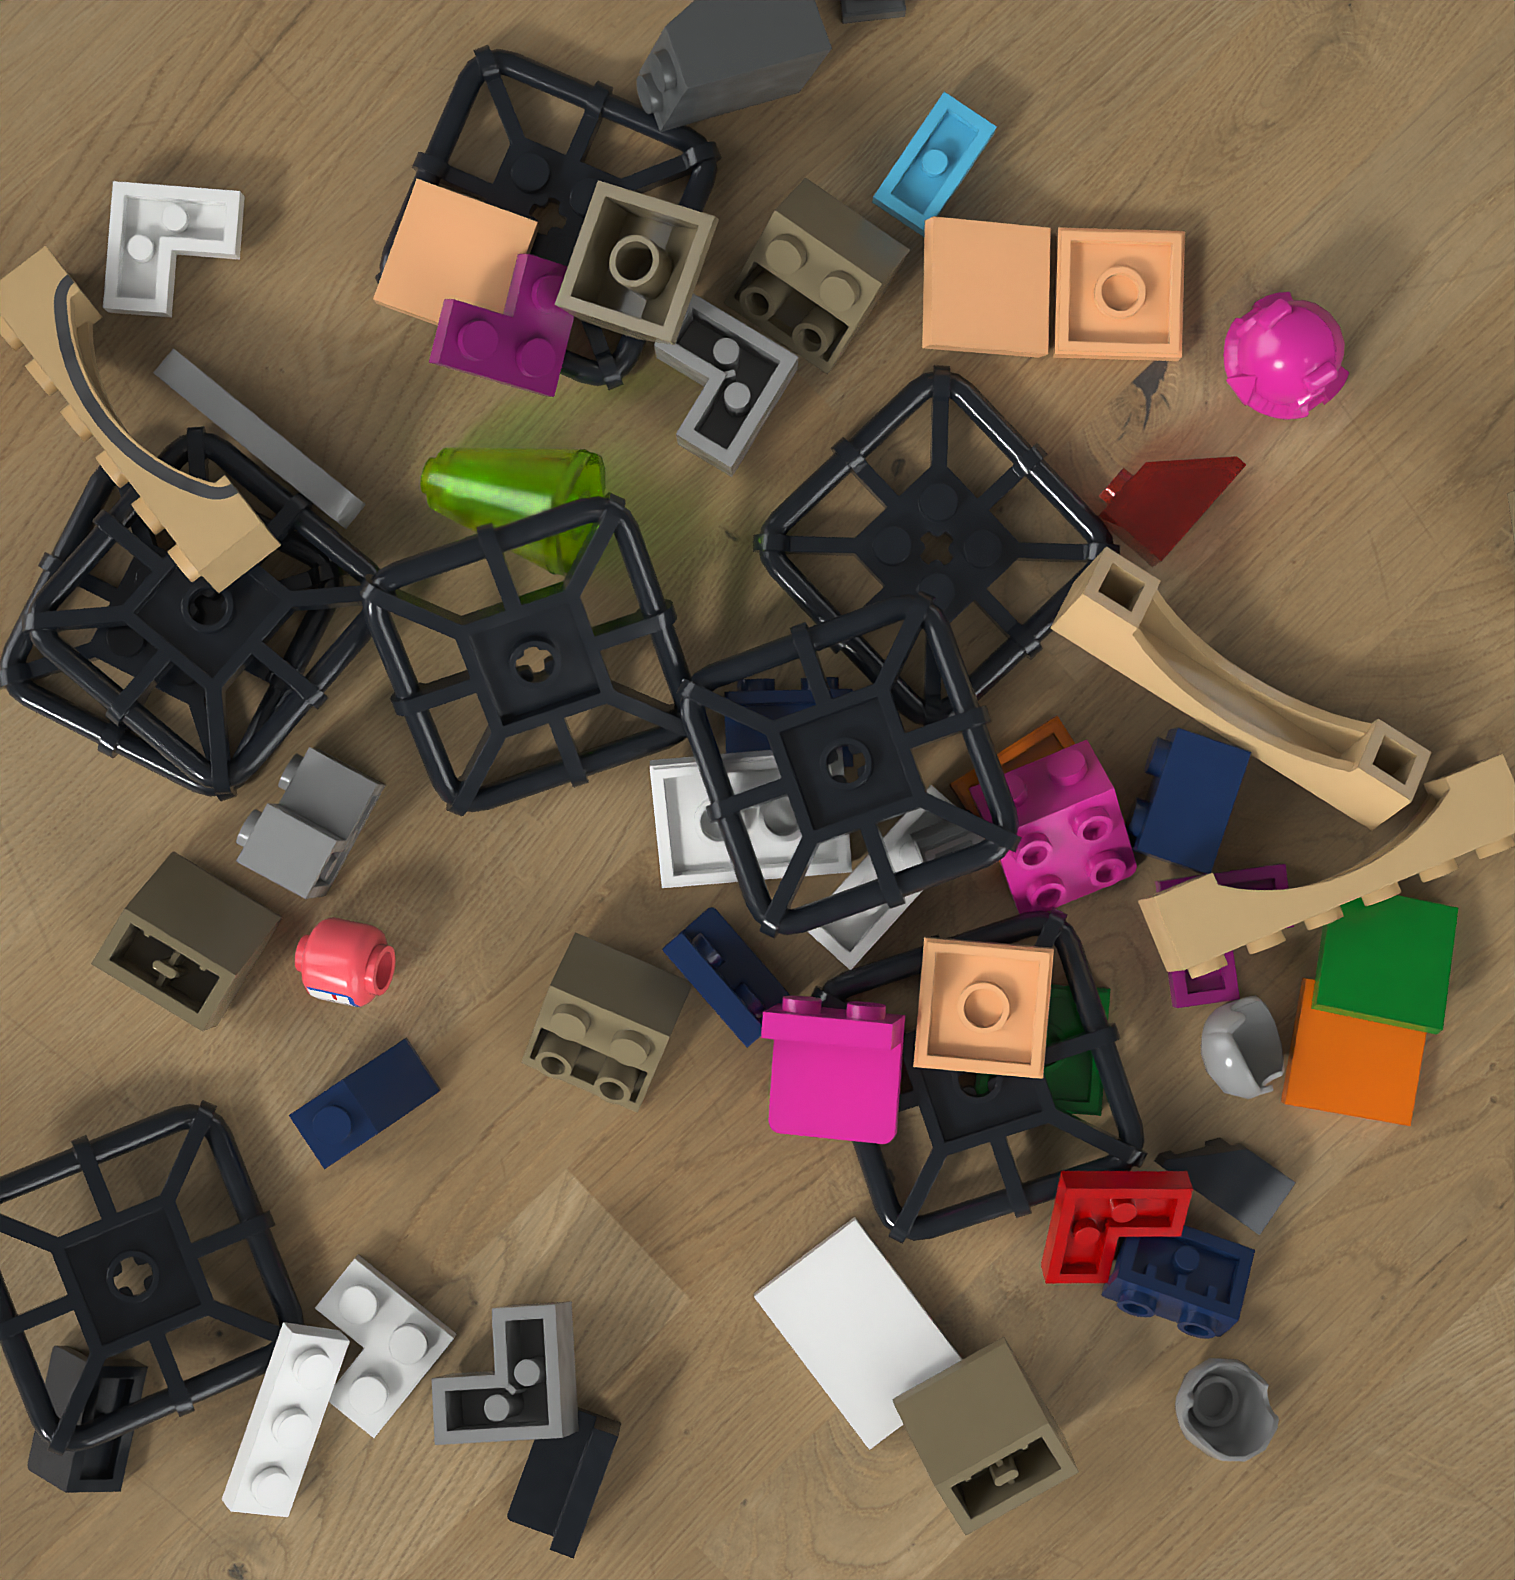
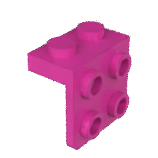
[969,740,1137,914]
[761,996,905,1144]

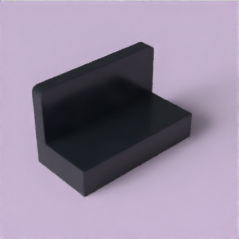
[27,1346,148,1493]
[507,1407,621,1559]

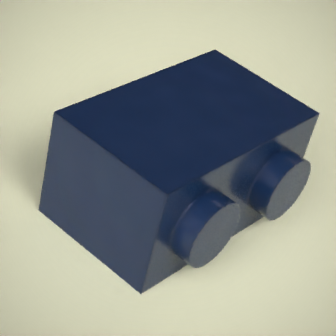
[1125,728,1251,874]

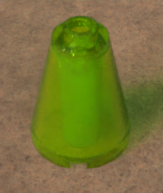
[420,447,606,576]

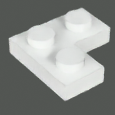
[103,181,245,318]
[315,1255,456,1438]

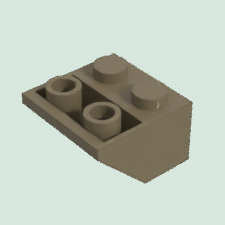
[724,178,910,375]
[91,852,283,1031]
[521,932,692,1113]
[892,1337,1079,1535]

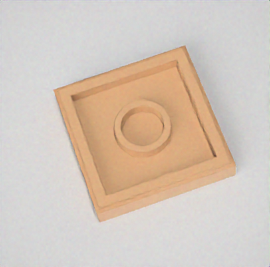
[373,179,539,326]
[922,216,1051,358]
[1053,227,1185,361]
[913,936,1054,1079]

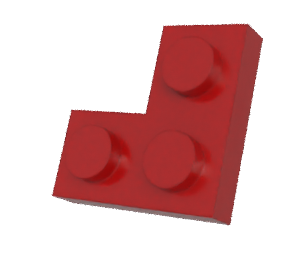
[1041,1171,1193,1284]

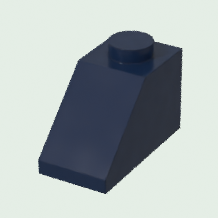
[289,1038,441,1169]

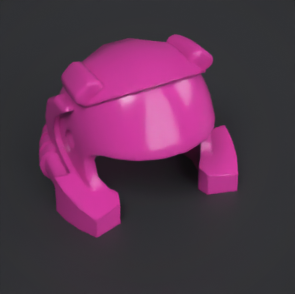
[1223,291,1349,420]

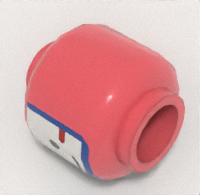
[295,917,395,1007]

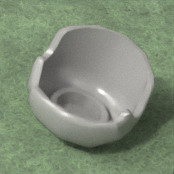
[1201,995,1285,1099]
[1175,1358,1279,1462]

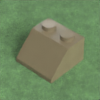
[555,180,719,345]

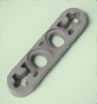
[153,348,366,529]

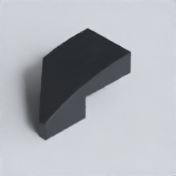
[1154,1138,1296,1235]

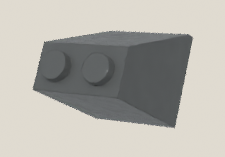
[637,0,832,132]

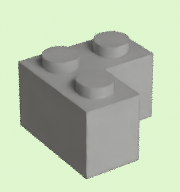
[654,293,799,477]
[236,747,386,899]
[431,1301,579,1445]

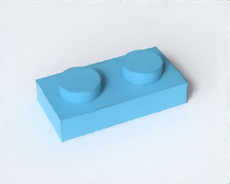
[872,92,997,237]

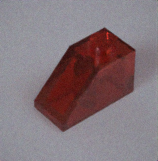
[1098,456,1246,567]

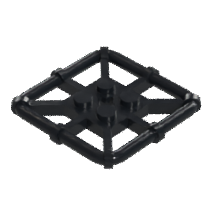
[375,45,722,390]
[753,365,1120,727]
[22,426,380,795]
[0,465,349,802]
[358,492,692,817]
[676,590,1022,939]
[810,907,1148,1244]
[0,1100,305,1456]

